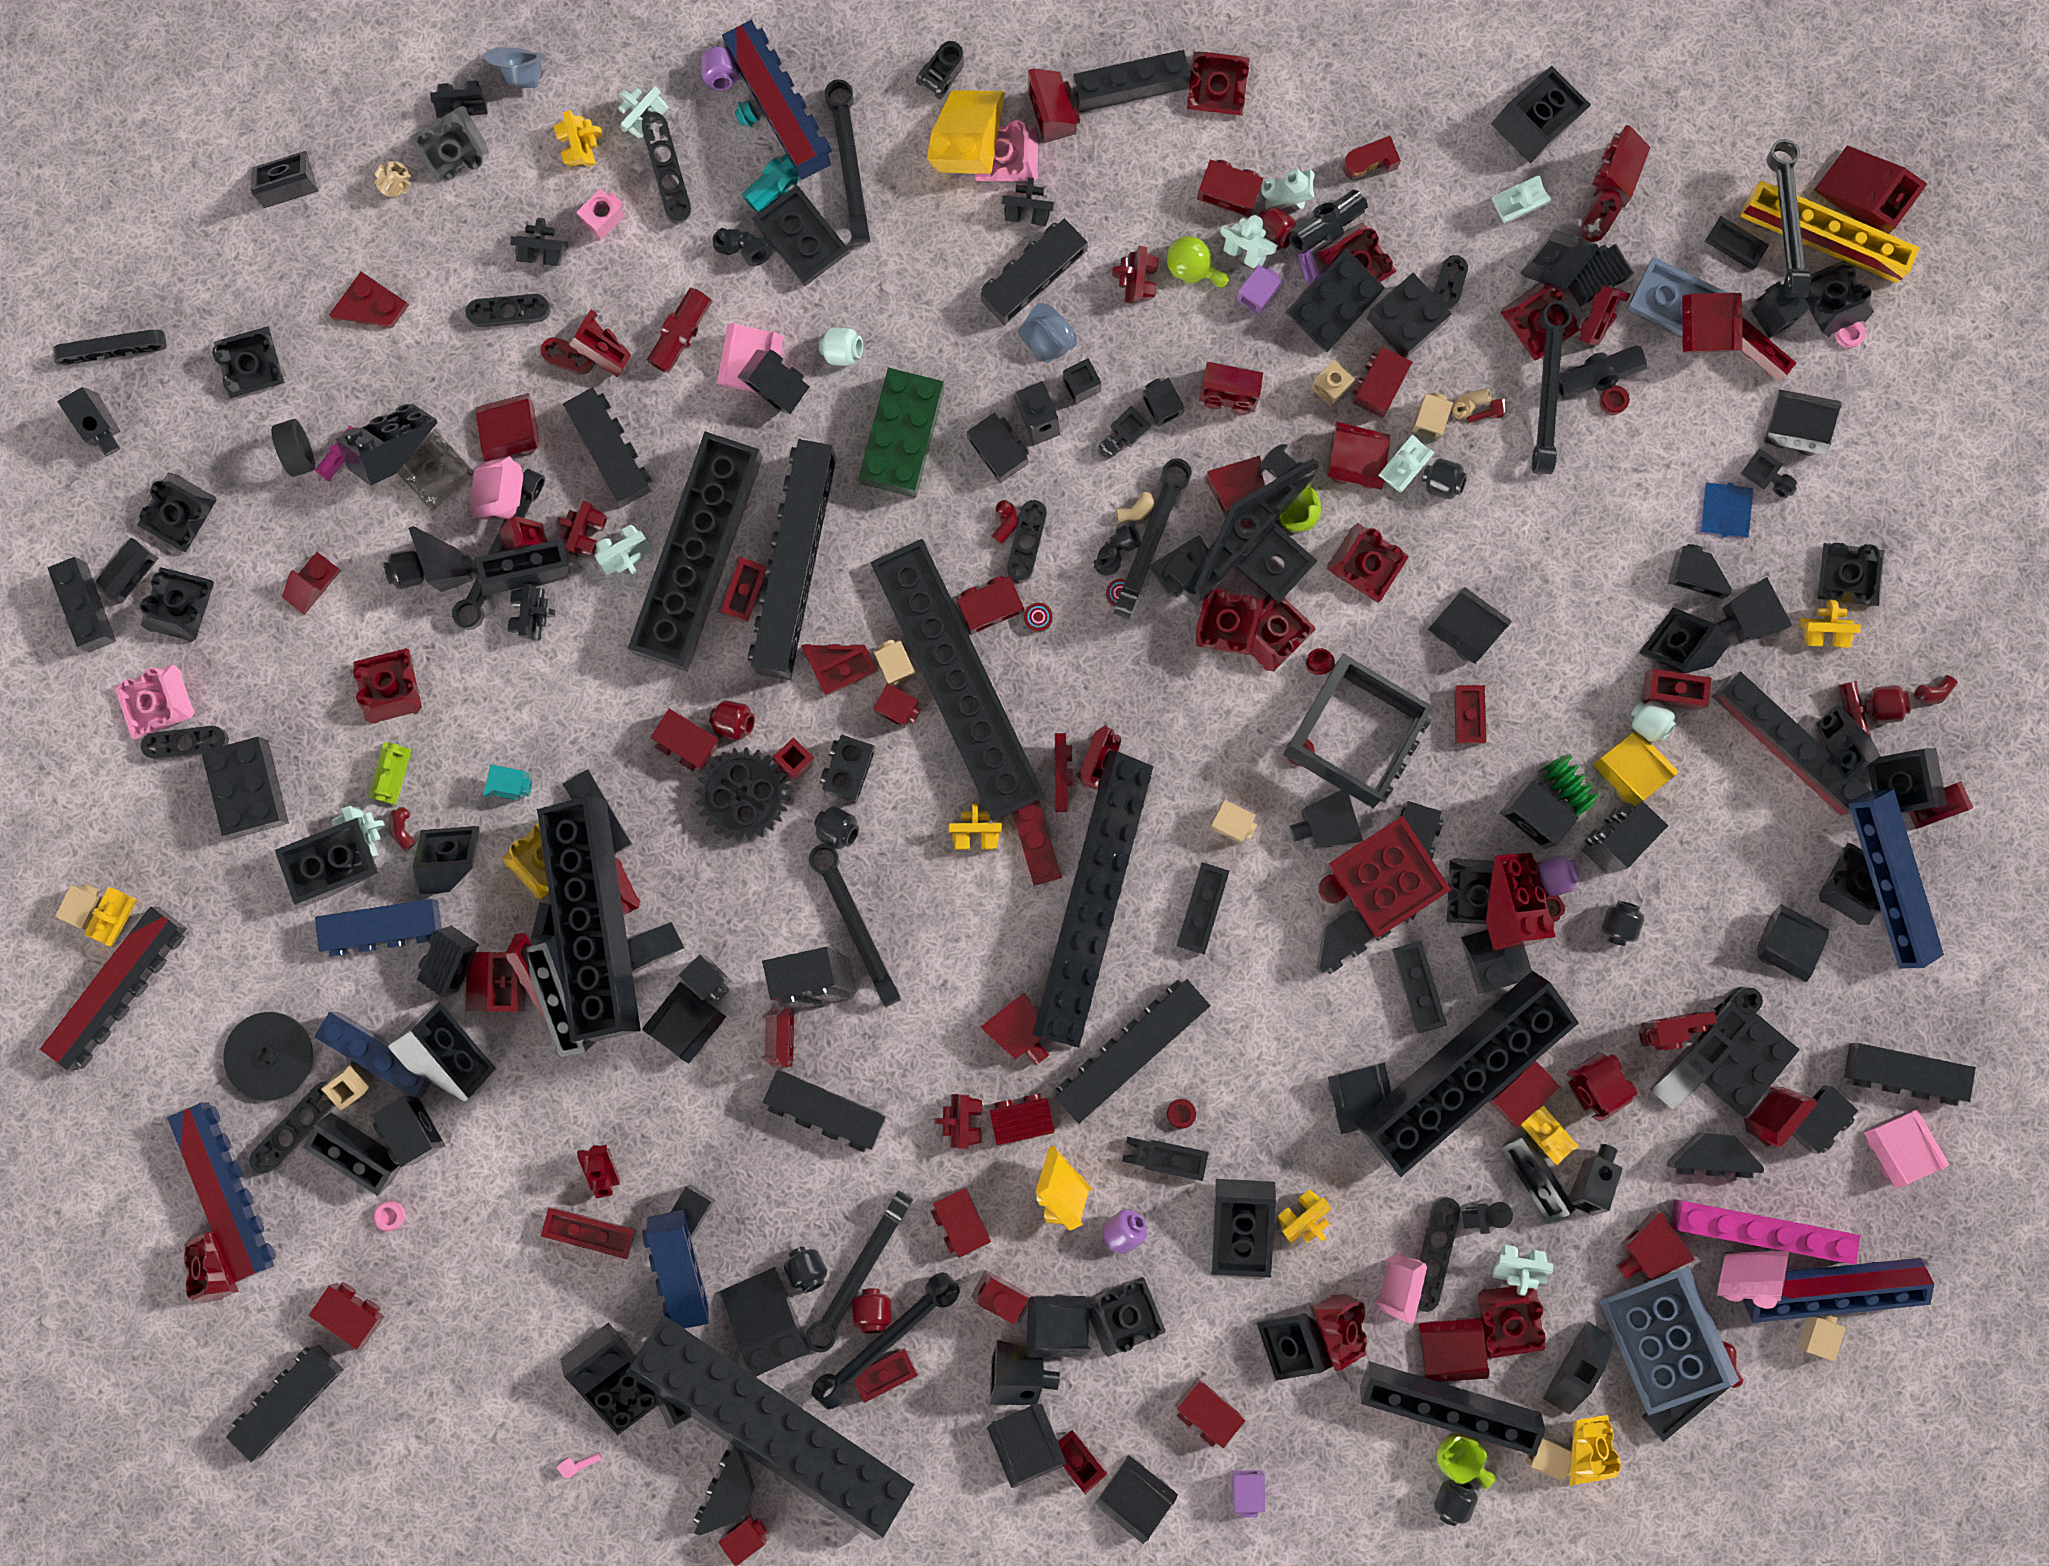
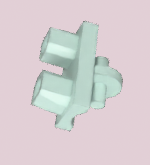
[618,86,669,140]
[1262,168,1315,210]
[1492,175,1551,224]
[1220,215,1278,268]
[1379,434,1435,493]
[595,525,653,575]
[332,806,385,857]
[1493,1245,1553,1296]

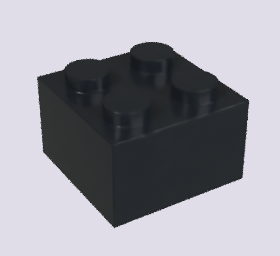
[1366,272,1452,359]
[1868,748,1947,813]
[1499,780,1579,850]
[372,1096,446,1167]

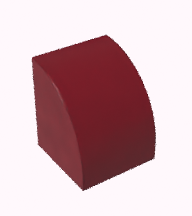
[772,737,814,780]

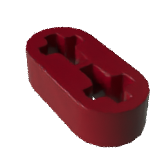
[1581,188,1622,242]
[540,337,595,374]

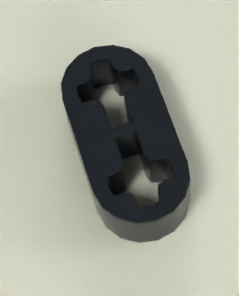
[1434,255,1468,309]

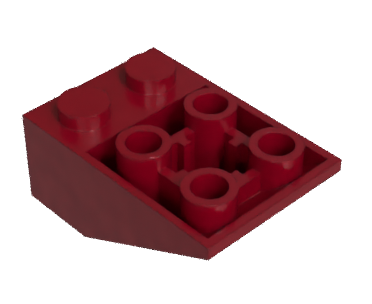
[1814,145,1928,234]
[1486,852,1556,951]

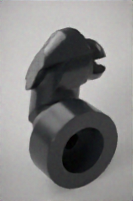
[712,228,772,267]
[1094,521,1141,576]

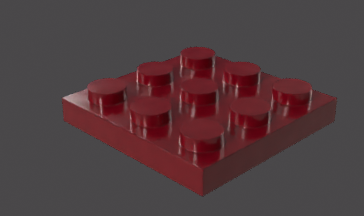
[1328,816,1452,938]

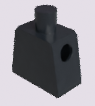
[1014,381,1060,445]
[57,386,121,456]
[1715,577,1793,644]
[1289,790,1363,849]
[1568,1144,1622,1216]
[990,1340,1060,1405]

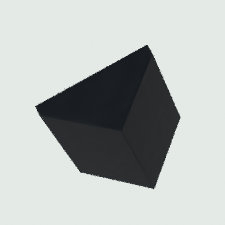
[250,151,319,208]

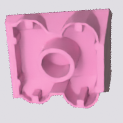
[975,120,1039,181]
[717,323,783,393]
[469,456,523,520]
[115,664,195,739]
[1863,1109,1949,1188]
[1717,1251,1789,1309]
[1375,1254,1427,1323]

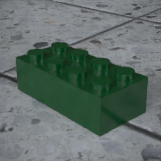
[859,367,945,498]

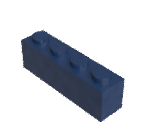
[315,899,442,957]
[314,1012,431,1098]
[642,1210,709,1329]

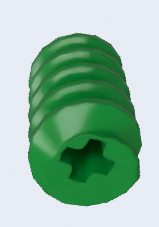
[1538,754,1599,816]

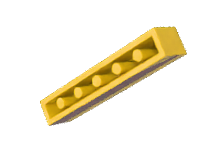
[1739,180,1920,284]

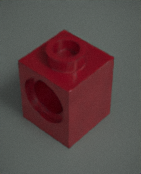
[873,683,921,728]
[718,1515,768,1566]

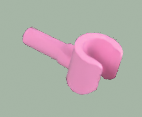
[557,1453,601,1478]

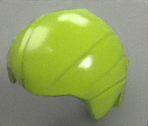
[1167,236,1229,288]
[1278,482,1322,533]
[1437,1433,1496,1489]

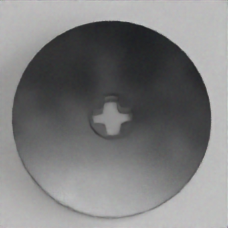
[223,1012,313,1101]

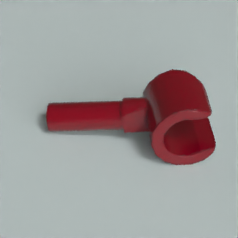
[1467,399,1506,423]

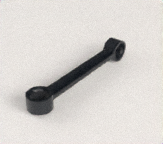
[825,79,871,245]
[1766,139,1811,298]
[1531,300,1572,475]
[1113,458,1192,619]
[452,468,545,630]
[809,844,901,1008]
[806,1190,913,1353]
[812,1272,960,1410]

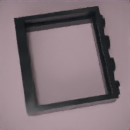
[1283,653,1433,809]

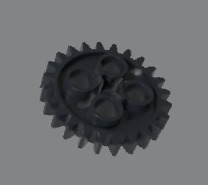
[695,747,791,842]

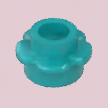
[734,100,759,128]

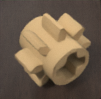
[374,161,411,197]

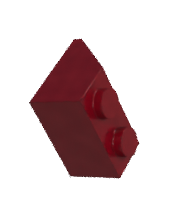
[1028,68,1080,143]

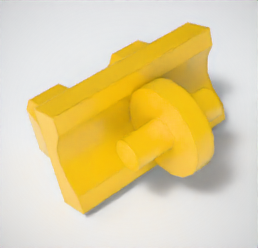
[553,110,603,167]
[1800,600,1861,648]
[949,803,1002,850]
[84,886,138,947]
[1520,1105,1578,1166]
[1277,1190,1332,1244]

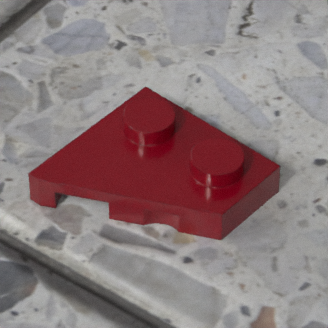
[329,271,409,328]
[1579,285,1631,346]
[569,309,631,377]
[801,644,878,697]
[1054,733,1073,812]

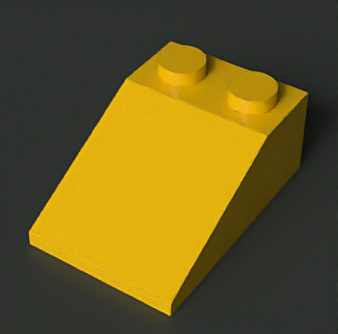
[927,90,1005,174]

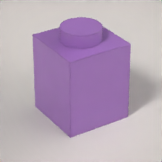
[1236,264,1282,315]
[1232,1470,1265,1518]

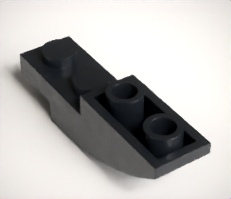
[1649,1002,1754,1109]

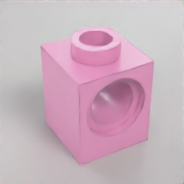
[576,189,625,240]

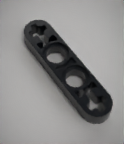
[642,112,691,224]
[53,330,167,365]
[249,1081,336,1174]
[1418,1197,1460,1312]

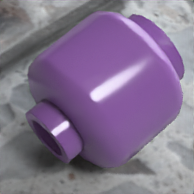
[701,46,739,91]
[1538,855,1579,897]
[1103,1209,1147,1254]

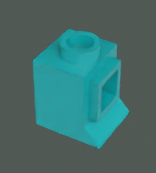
[483,764,533,801]

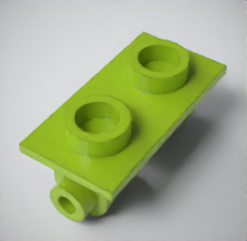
[368,742,412,805]

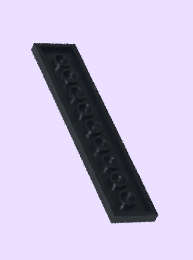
[870,538,1046,822]
[1033,750,1154,1048]

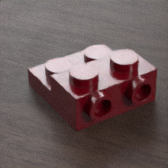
[1639,1011,1717,1051]

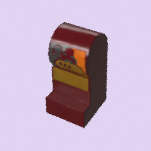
[1343,135,1401,180]

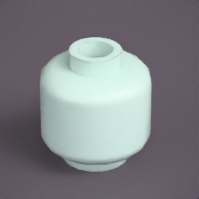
[819,328,863,366]
[1631,700,1676,742]

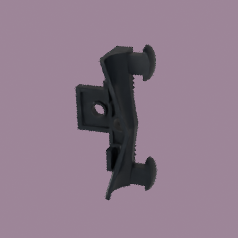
[1161,444,1319,606]

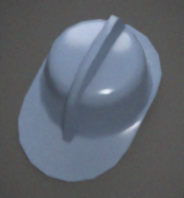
[483,47,546,89]
[1017,303,1077,363]

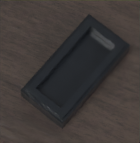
[1704,216,1769,271]

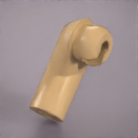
[1452,388,1492,420]

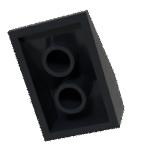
[1491,66,1591,164]
[275,818,378,906]
[388,1001,496,1102]
[1212,1179,1276,1278]
[720,1267,810,1377]

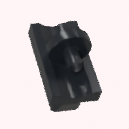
[430,80,488,118]
[1002,177,1055,226]
[510,217,568,266]
[508,584,556,641]
[1462,1198,1513,1234]

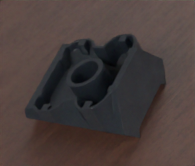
[1805,260,1874,337]
[212,326,285,398]
[1764,389,1842,456]
[137,472,217,552]
[1818,542,1885,606]
[140,567,214,642]
[1428,587,1512,664]
[1818,843,1881,925]
[1446,858,1494,925]
[1757,904,1829,982]
[642,982,727,1064]
[1328,1062,1391,1134]
[1089,1277,1166,1357]
[1026,1294,1093,1358]
[987,1404,1066,1488]
[1094,1455,1178,1544]

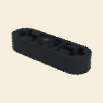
[466,294,550,327]
[1007,500,1047,583]
[141,726,229,760]

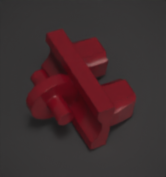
[1111,246,1159,304]
[555,501,608,557]
[934,1094,982,1149]
[577,1144,620,1199]

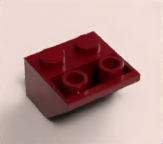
[1592,125,1651,207]
[1199,361,1263,415]
[465,952,526,1012]

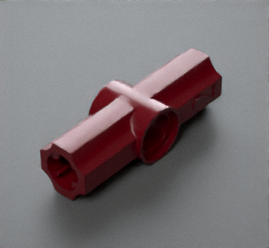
[646,287,712,374]

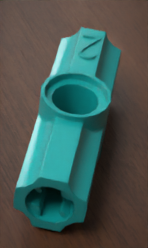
[741,153,800,213]

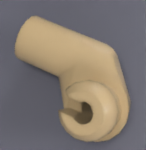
[1117,492,1155,523]

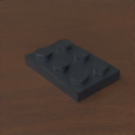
[752,185,850,287]
[1285,248,1385,352]
[1703,1013,1800,1117]

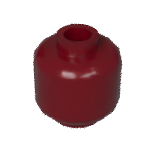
[1257,207,1296,250]
[1865,685,1910,724]
[709,700,755,740]
[852,1288,892,1334]

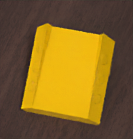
[1593,730,1679,804]
[502,822,549,900]
[1035,1145,1093,1231]
[1569,1415,1621,1486]

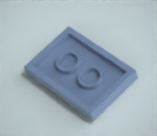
[1627,257,1728,336]

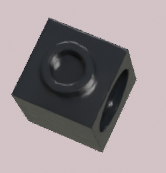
[1062,358,1102,405]
[1142,378,1185,427]

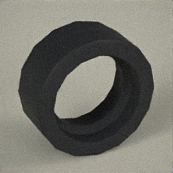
[271,418,315,477]

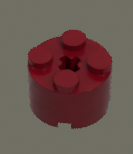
[1567,1052,1638,1122]

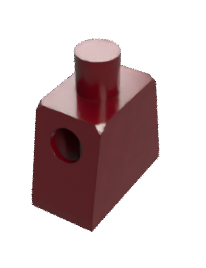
[1205,455,1265,529]
[981,992,1049,1066]
[1616,1210,1695,1280]
[971,1269,1032,1325]

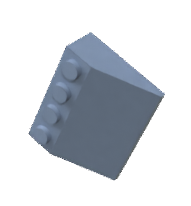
[1599,1266,1739,1416]

